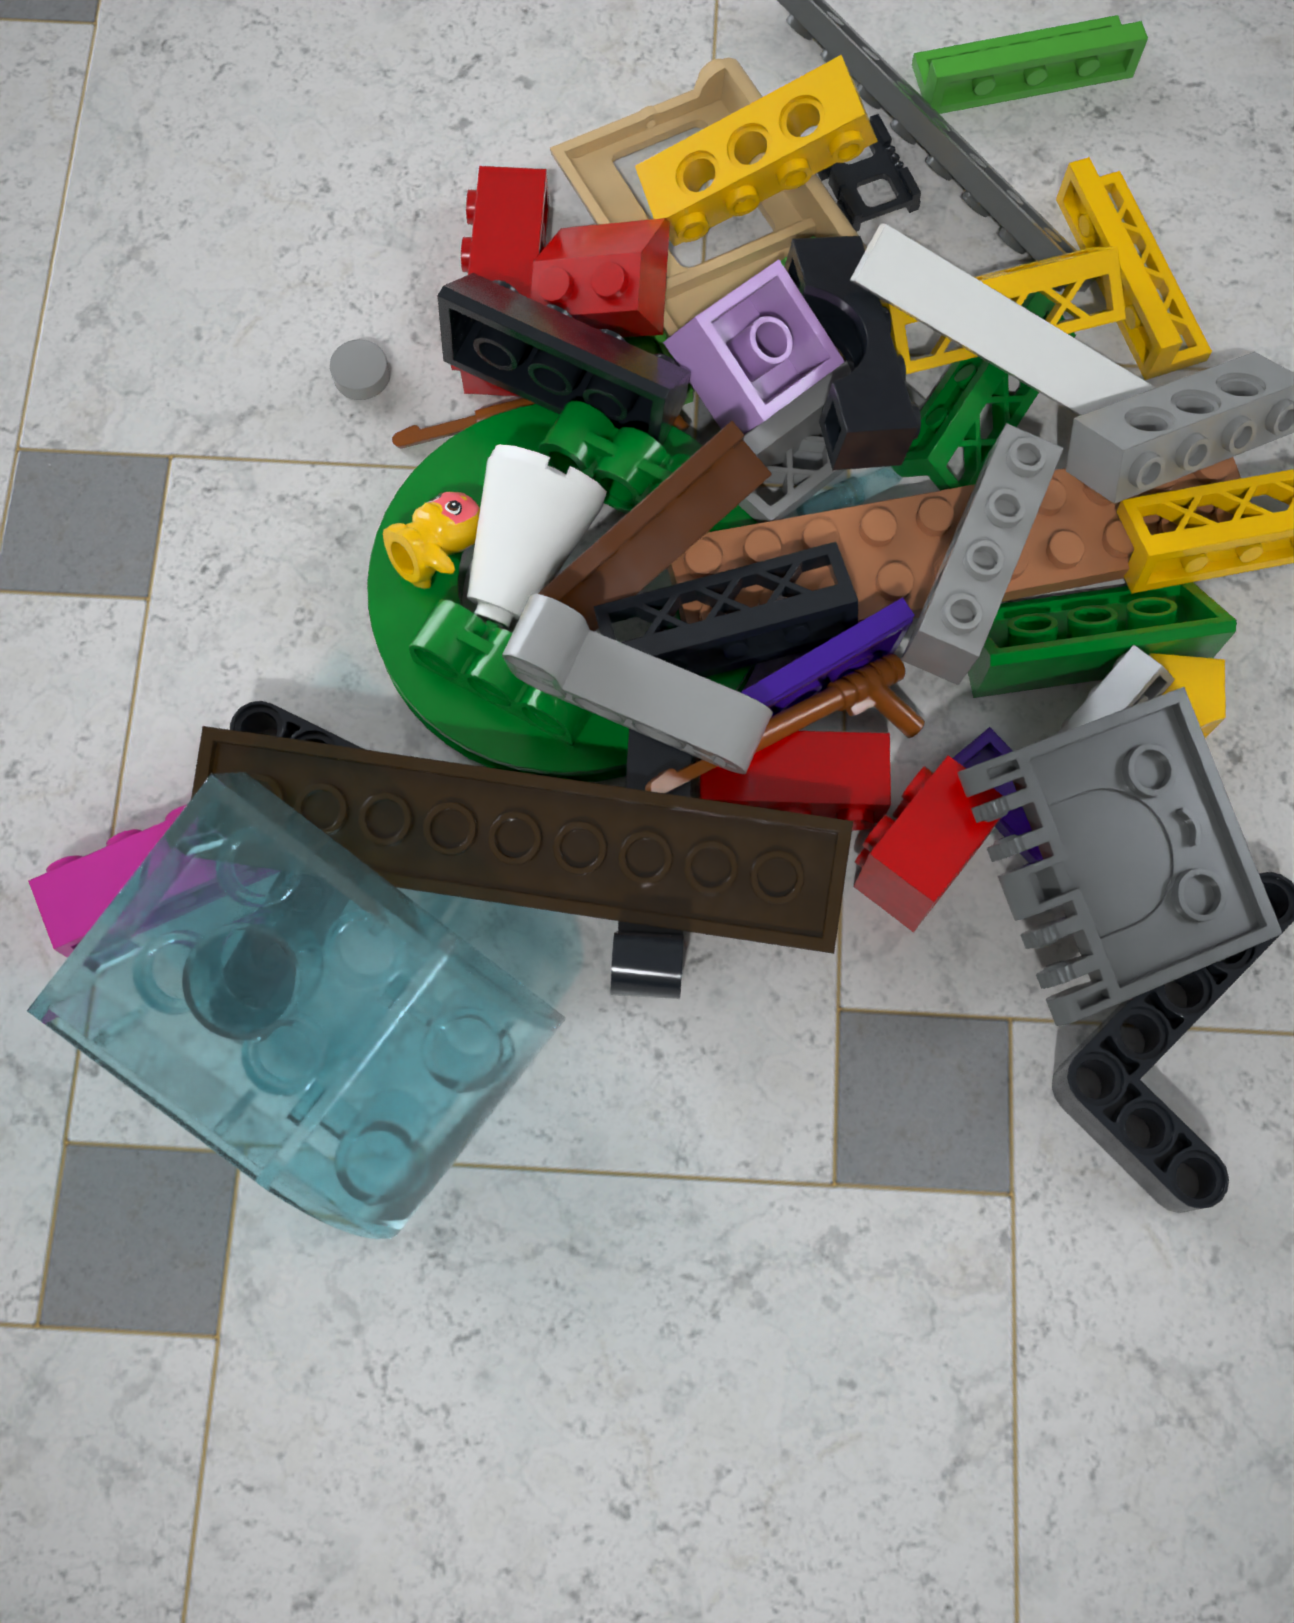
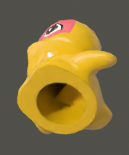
[383,492,480,589]

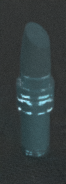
[796,468,902,516]

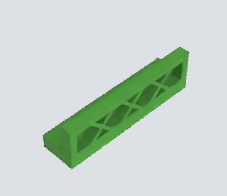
[911,15,1148,114]

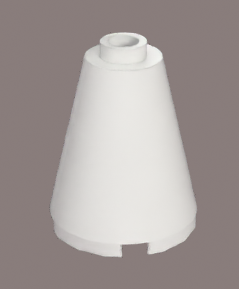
[467,444,607,628]

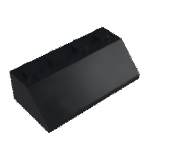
[437,273,691,445]

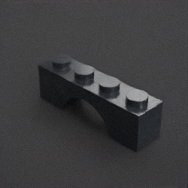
[784,236,921,471]

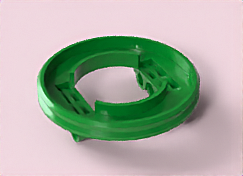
[367,401,758,782]

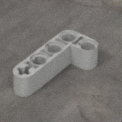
[502,593,773,774]

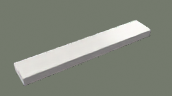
[850,224,1156,416]

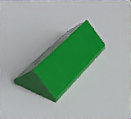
[968,582,1237,698]

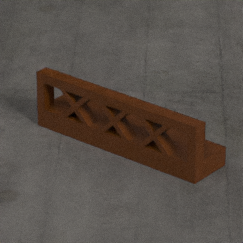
[538,421,772,632]

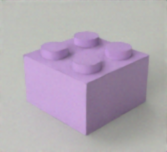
[663,259,845,434]

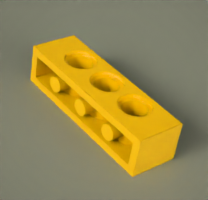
[635,55,878,247]

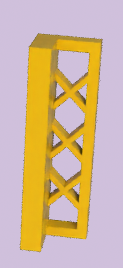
[1056,157,1212,380]
[880,247,1126,375]
[1117,469,1294,593]

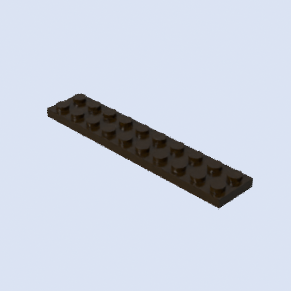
[182,726,853,954]

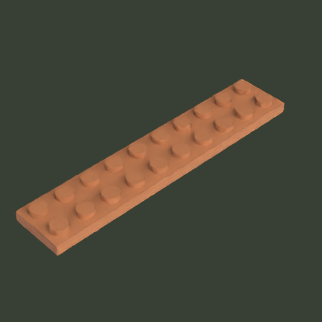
[667,457,1242,624]

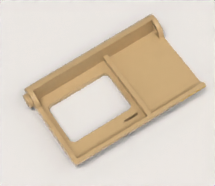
[550,57,882,360]

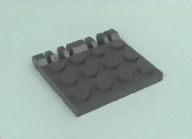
[957,687,1283,1026]

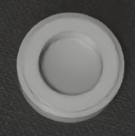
[330,339,390,400]

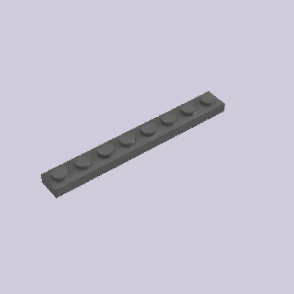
[777,0,1098,292]

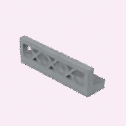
[739,360,926,523]

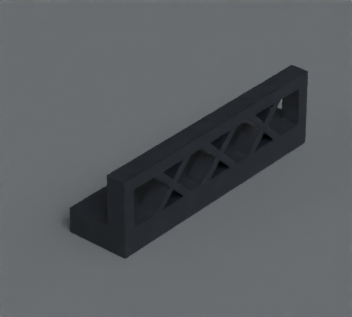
[593,542,858,678]

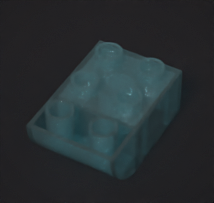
[27,772,566,1239]

